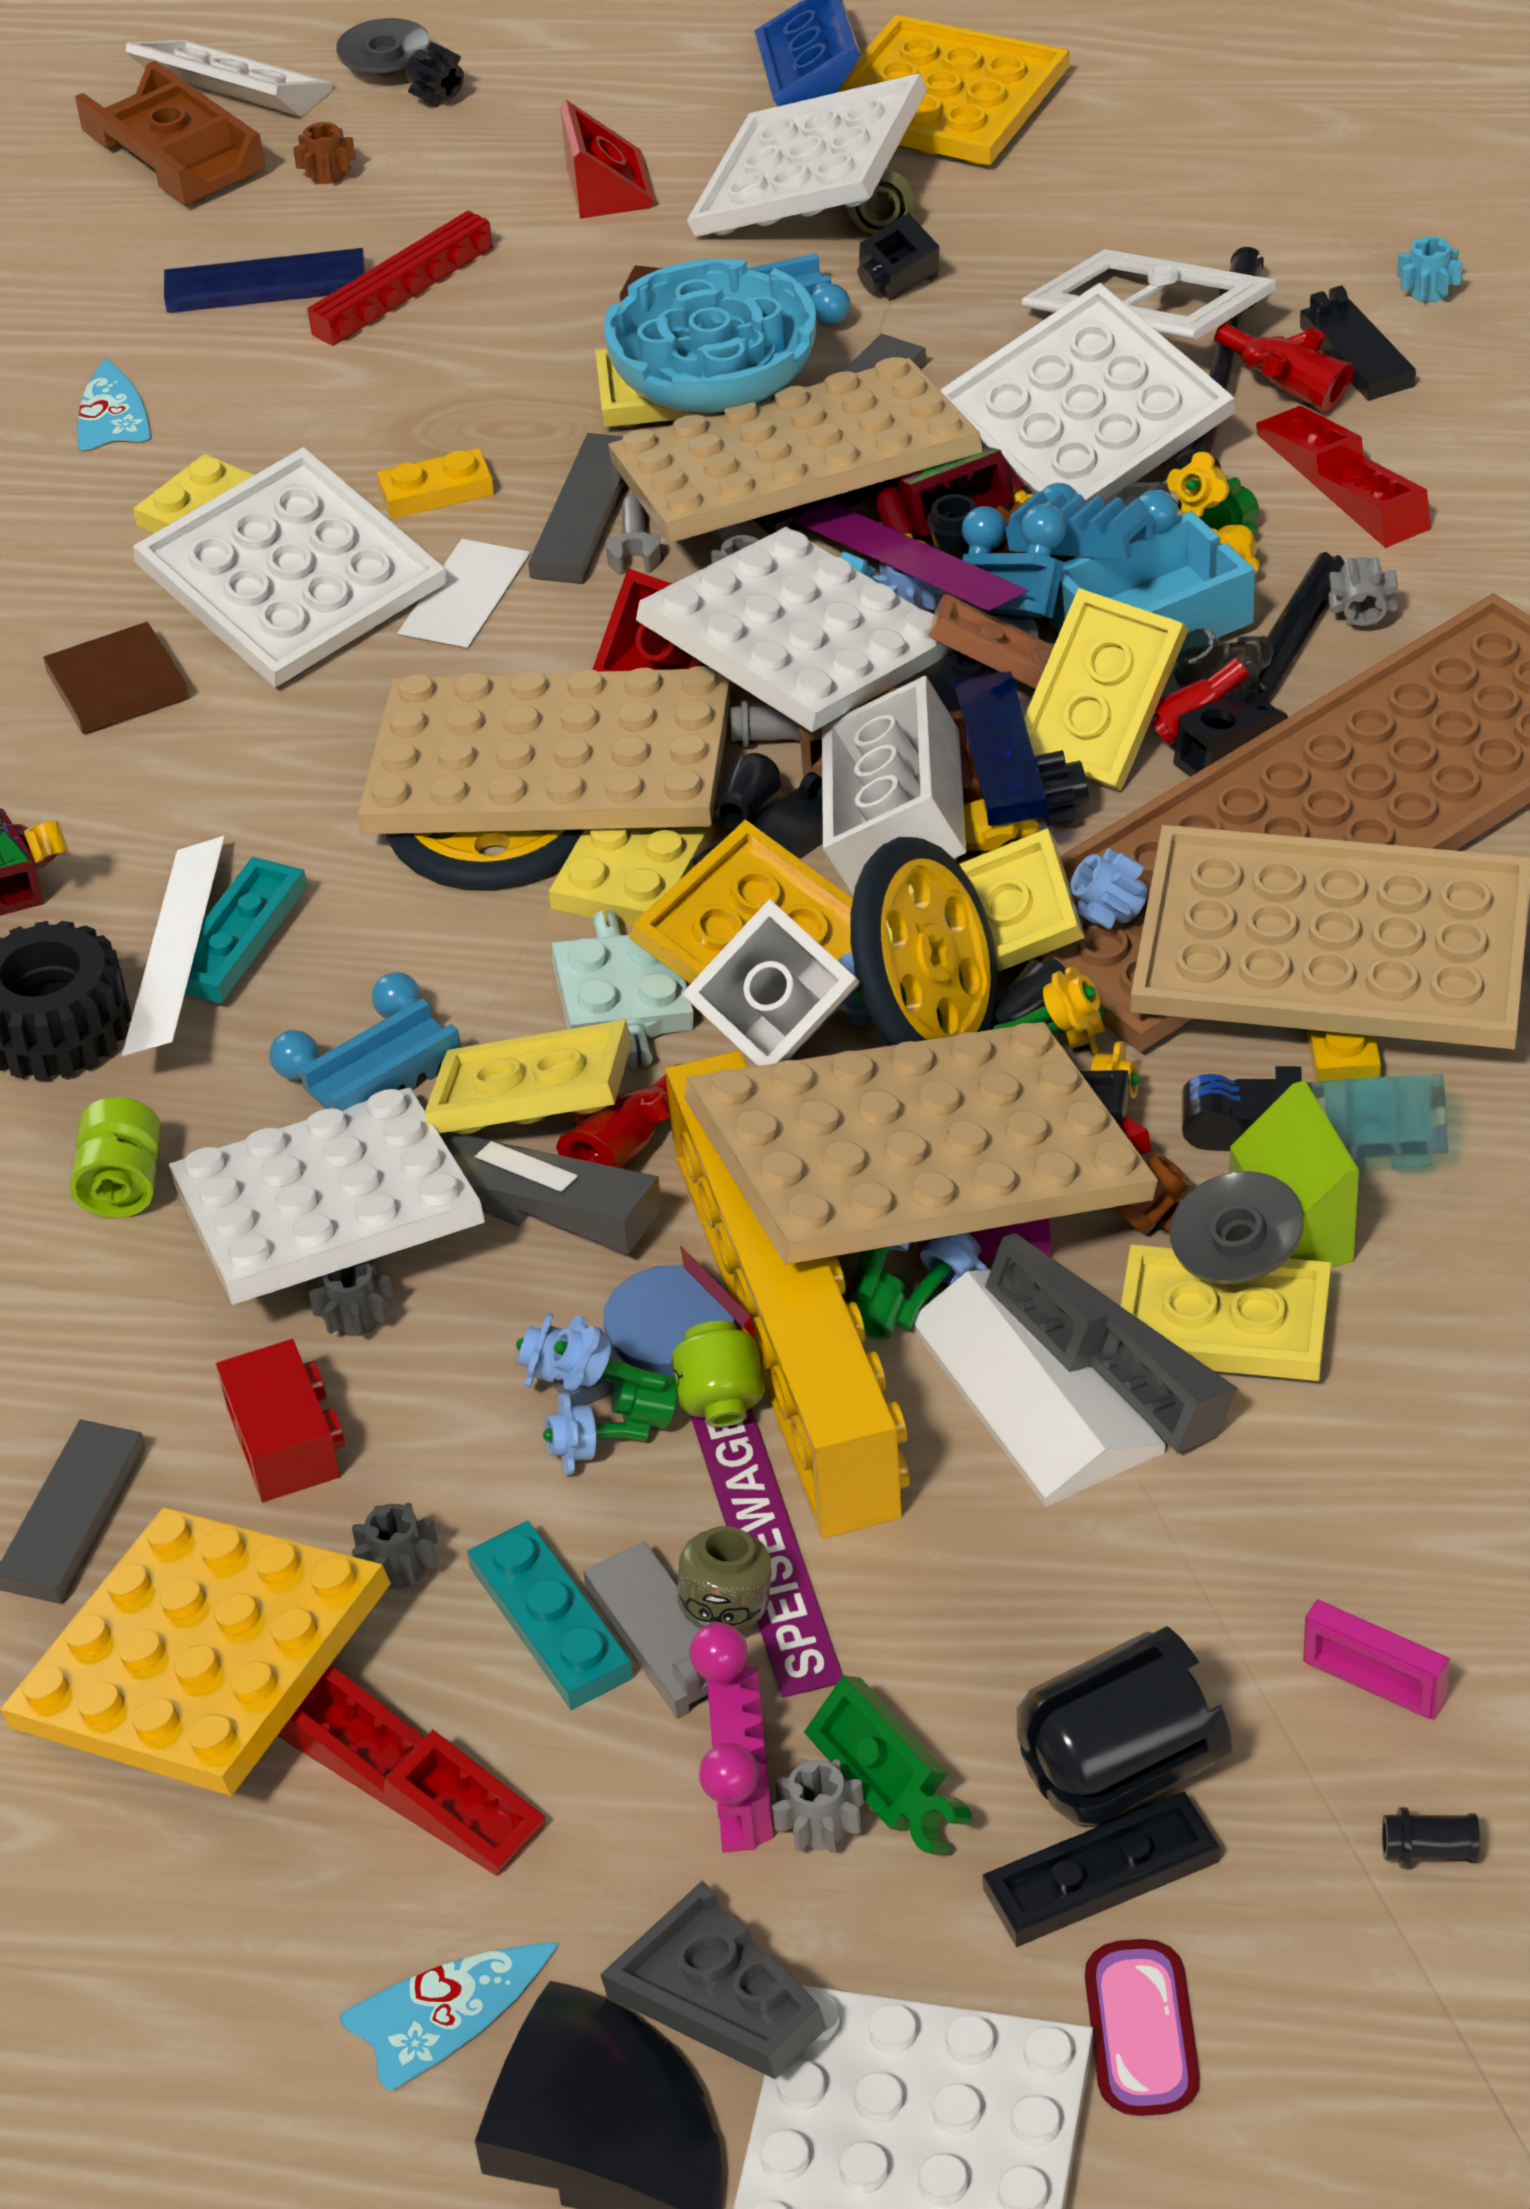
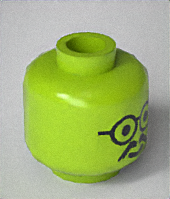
[671,1321,765,1427]

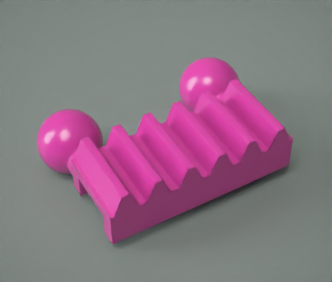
[689,1623,774,1853]

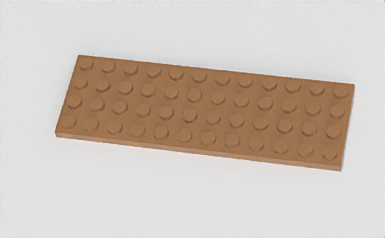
[1024,593,1530,1052]

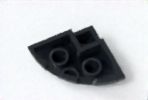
[475,1981,723,2209]

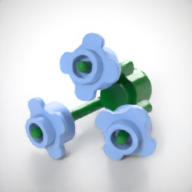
[847,1233,988,1340]
[516,1312,678,1475]

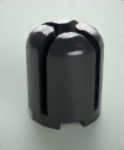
[1017,1626,1232,1826]

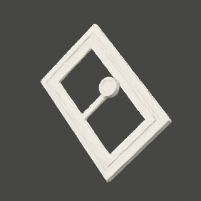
[1021,249,1277,340]

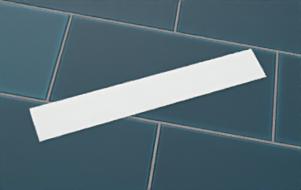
[122,836,225,1057]

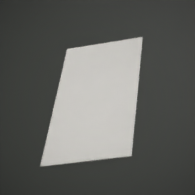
[397,539,531,648]

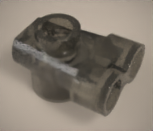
[1174,628,1273,696]

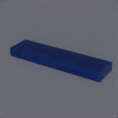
[164,248,366,313]
[954,671,1048,826]

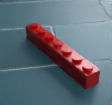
[307,210,493,346]

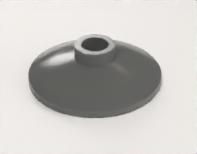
[336,18,430,75]
[1170,1171,1304,1284]

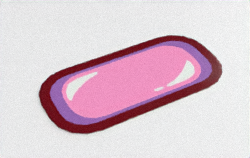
[1085,1939,1200,2117]

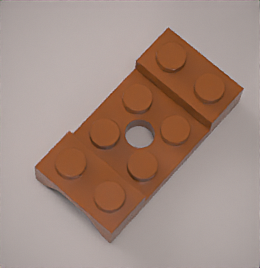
[75,61,266,205]

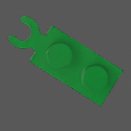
[804,1675,973,1855]

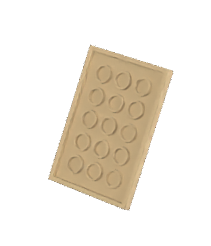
[608,357,983,543]
[357,666,733,834]
[1130,825,1530,1049]
[685,1022,1158,1265]

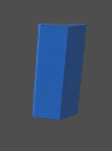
[754,0,861,106]

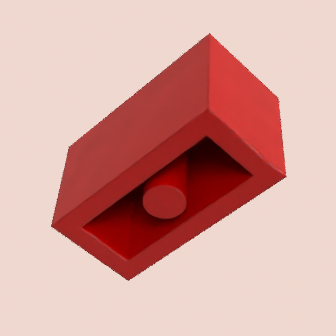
[215,1338,346,1503]

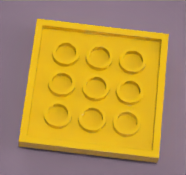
[837,14,1070,165]
[0,1507,391,1796]

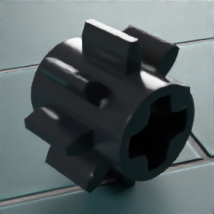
[405,42,464,107]
[1021,750,1089,826]

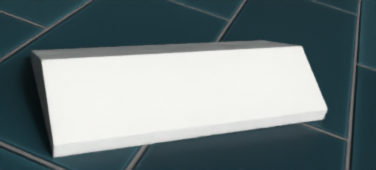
[125,39,333,117]
[911,1270,1165,1507]

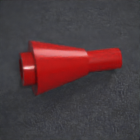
[1150,656,1251,746]

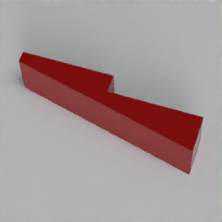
[1256,405,1431,548]
[277,1665,546,1876]

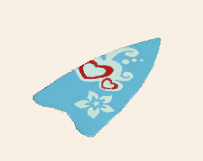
[77,358,151,450]
[340,1942,558,2091]

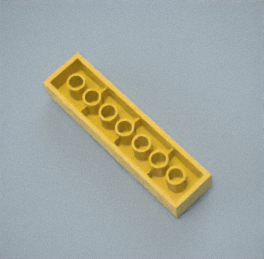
[665,1050,910,1539]

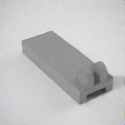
[583,1541,708,1719]

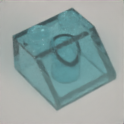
[1306,1074,1448,1171]

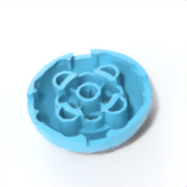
[604,259,816,414]

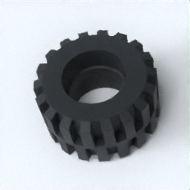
[0,921,131,1080]

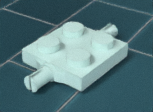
[552,910,694,1069]

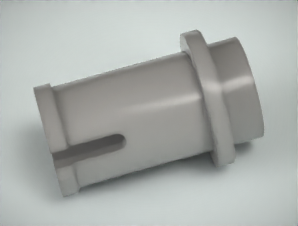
[730,701,800,747]

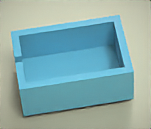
[1049,511,1255,654]

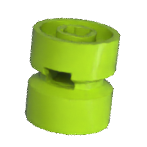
[69,1097,162,1219]

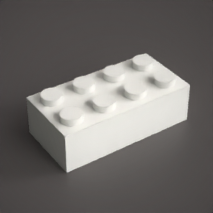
[822,675,966,896]

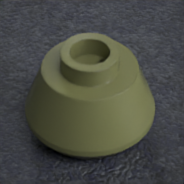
[847,169,915,235]

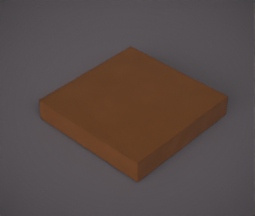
[43,621,189,734]

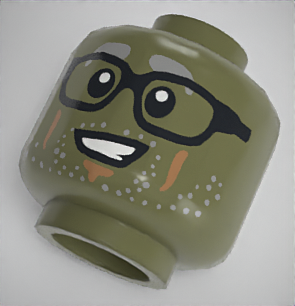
[677,1526,772,1631]

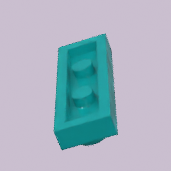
[185,856,308,1004]
[467,1520,634,1710]

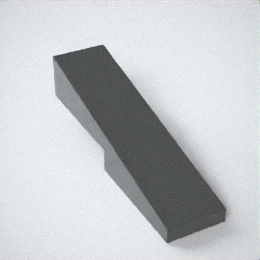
[440,1132,661,1255]
[985,1233,1237,1453]

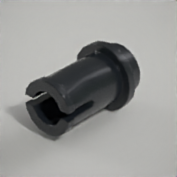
[1382,1807,1480,1868]

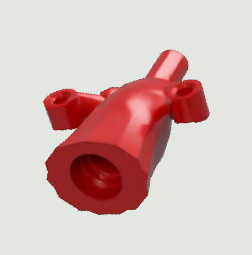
[1214,323,1355,413]
[556,1064,681,1168]

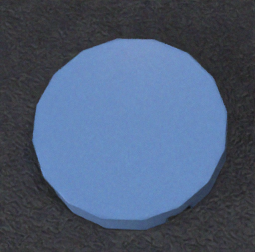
[603,1265,736,1376]

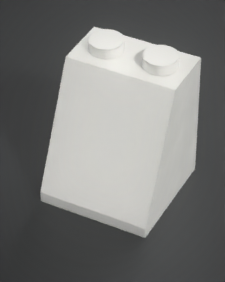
[682,899,860,1066]

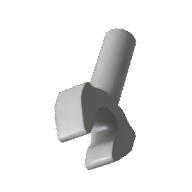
[605,495,662,575]

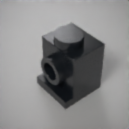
[857,213,940,301]

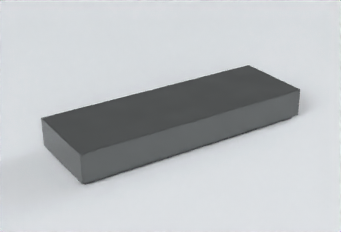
[0,1419,146,1604]

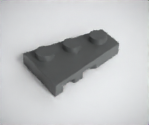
[600,1880,826,2079]

